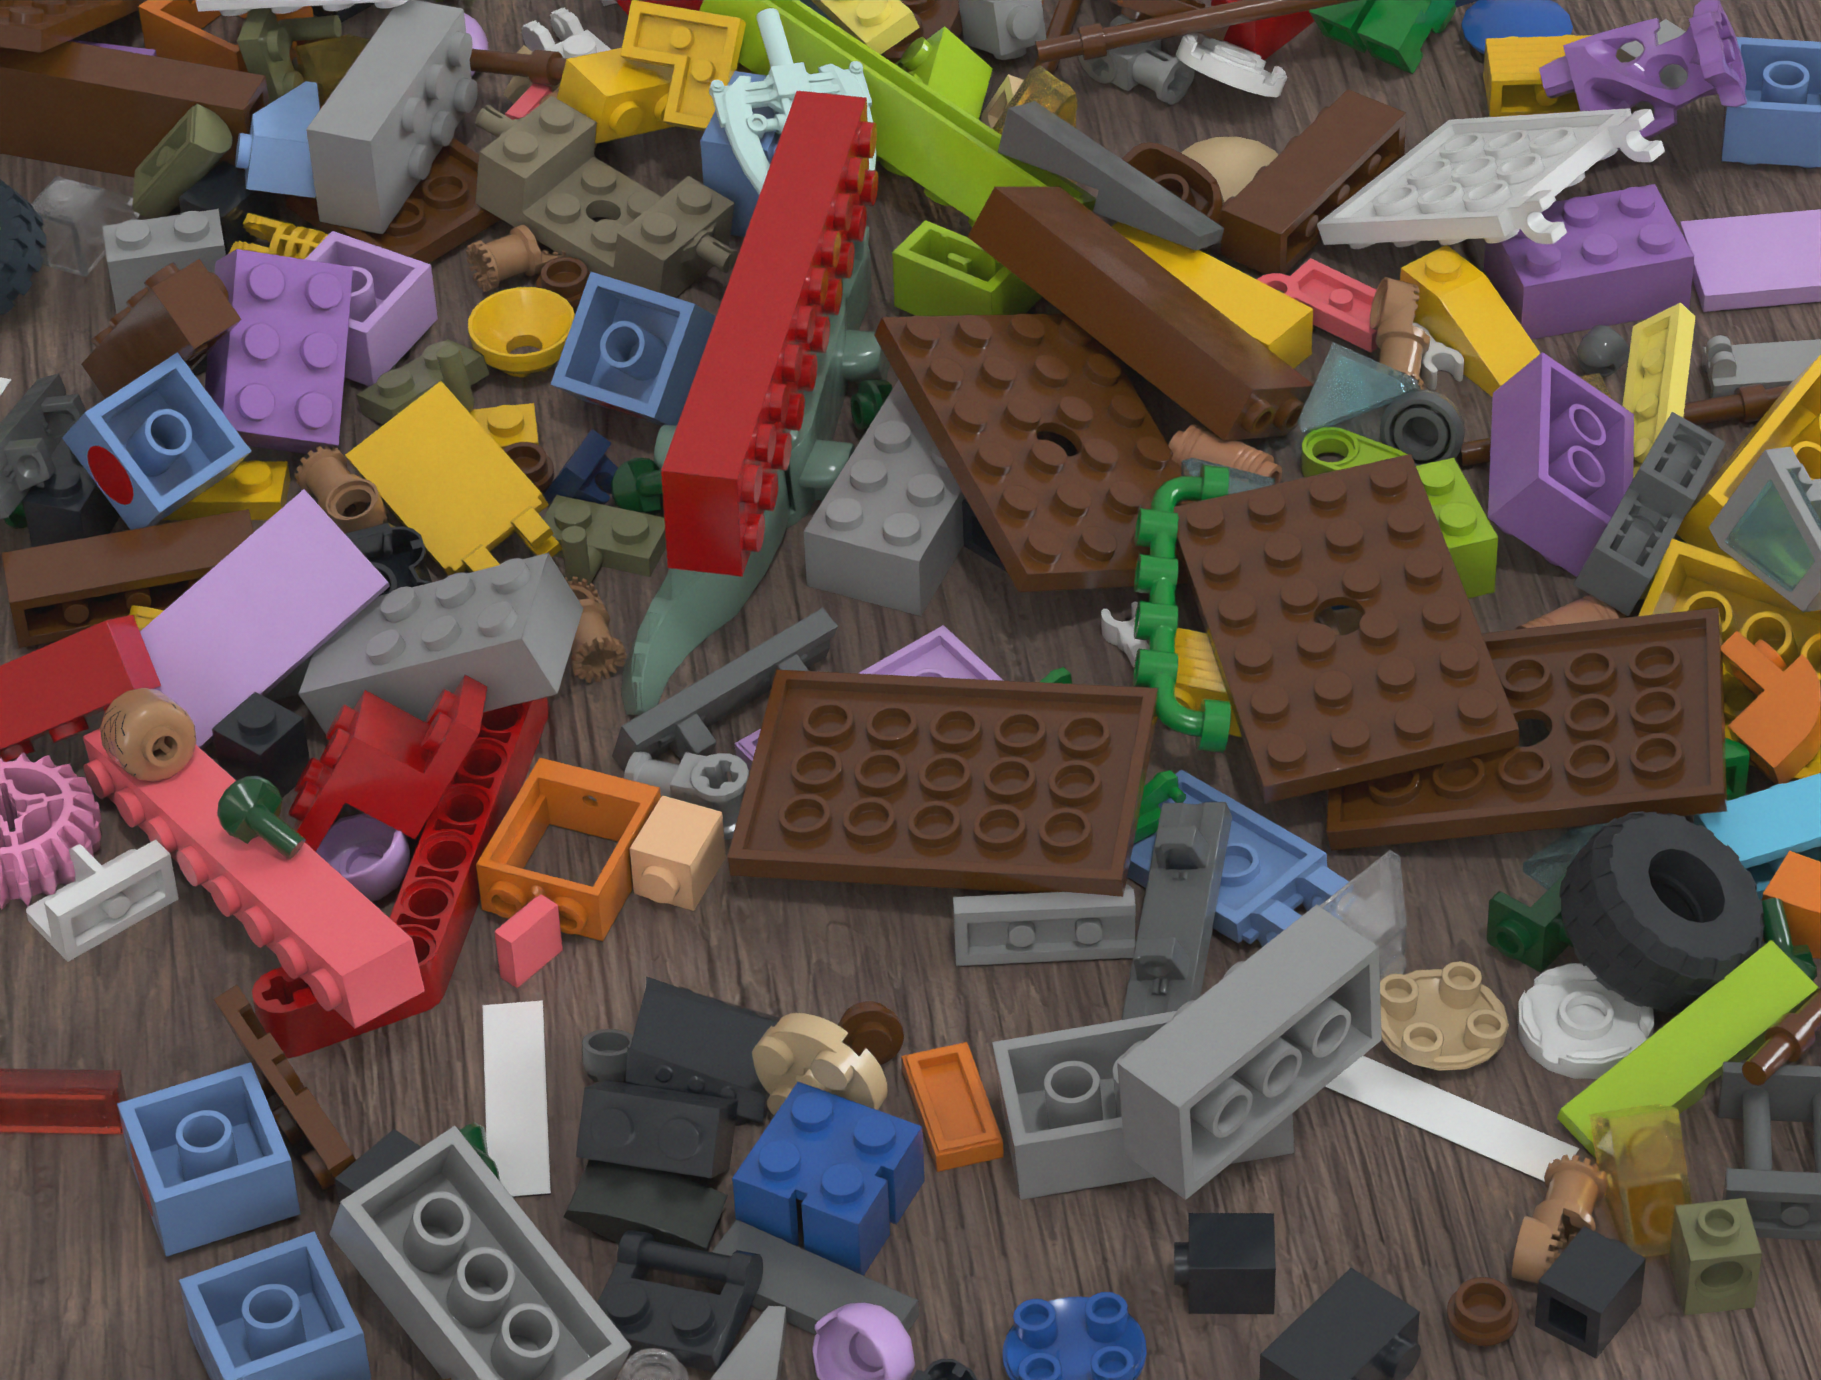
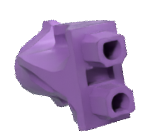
[1539,0,1747,151]

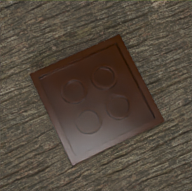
[285,137,501,264]

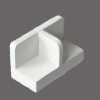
[26,839,179,962]

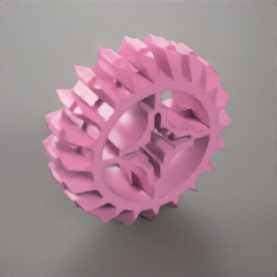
[0,752,102,909]

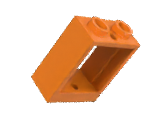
[138,0,314,73]
[476,758,661,941]

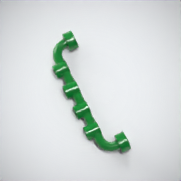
[1133,465,1231,753]

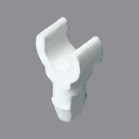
[1413,323,1464,390]
[1101,601,1149,667]

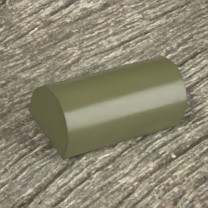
[132,103,232,219]

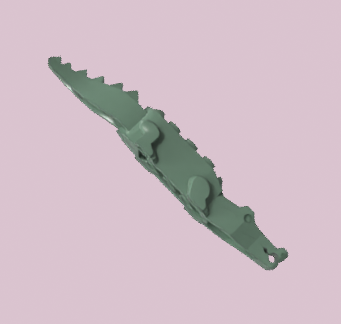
[621,226,890,715]

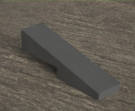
[998,101,1224,250]
[1573,412,1726,616]

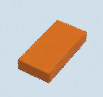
[901,1042,1004,1172]

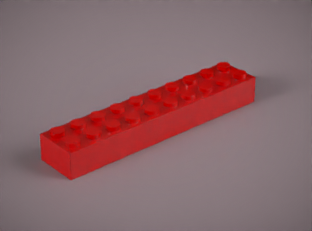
[661,91,878,577]

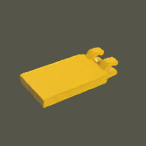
[345,381,563,576]

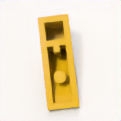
[1400,245,1540,397]

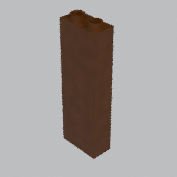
[0,41,270,178]
[968,187,1315,441]

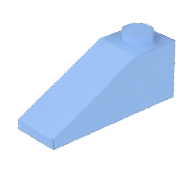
[235,81,320,198]

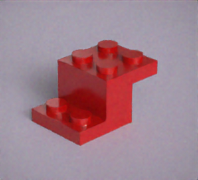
[288,675,488,852]

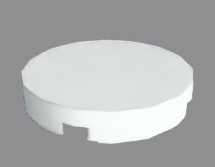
[1176,33,1287,97]
[1517,963,1654,1079]

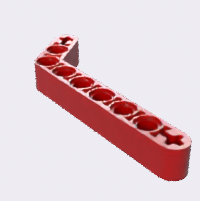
[252,697,549,1058]

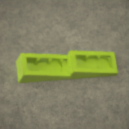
[1557,940,1819,1167]

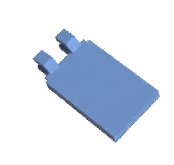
[1127,769,1355,947]

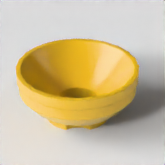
[468,287,575,377]

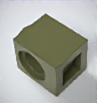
[1669,1198,1762,1315]

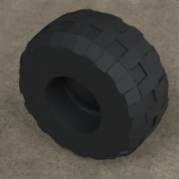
[1559,811,1765,1013]

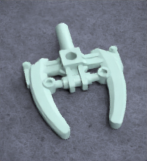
[709,8,876,195]

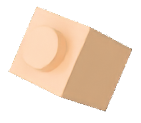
[630,795,726,911]

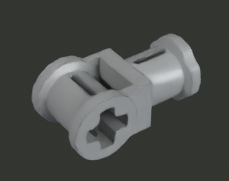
[1079,14,1195,105]
[624,751,749,840]

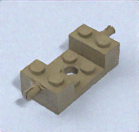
[475,96,739,298]

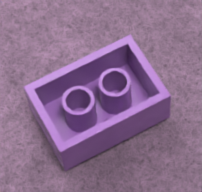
[1484,184,1694,340]
[205,249,353,454]
[1488,352,1634,577]

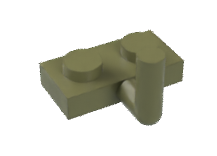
[237,8,342,103]
[357,339,489,424]
[543,495,666,585]

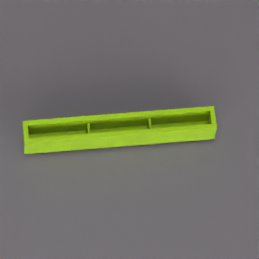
[699,0,1097,227]

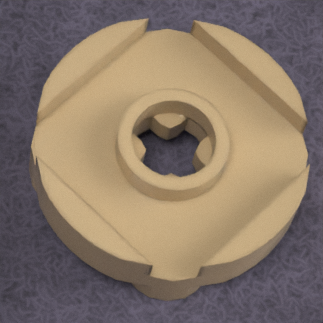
[752,1013,888,1116]

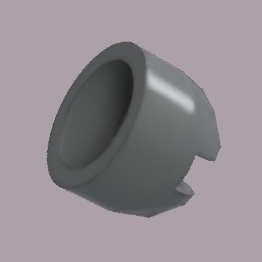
[1577,325,1630,378]
[582,1029,633,1083]

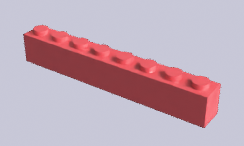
[83,728,425,1028]

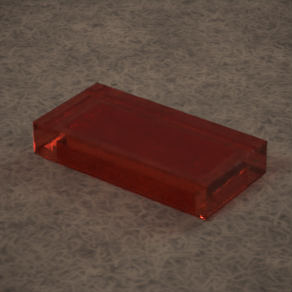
[0,1069,127,1134]

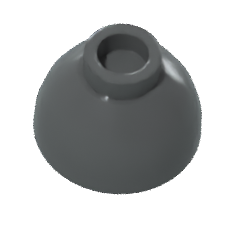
[1380,390,1465,466]

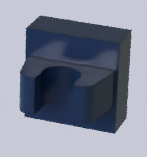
[543,429,618,505]

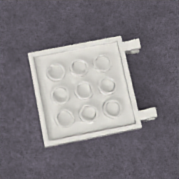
[1317,108,1665,249]

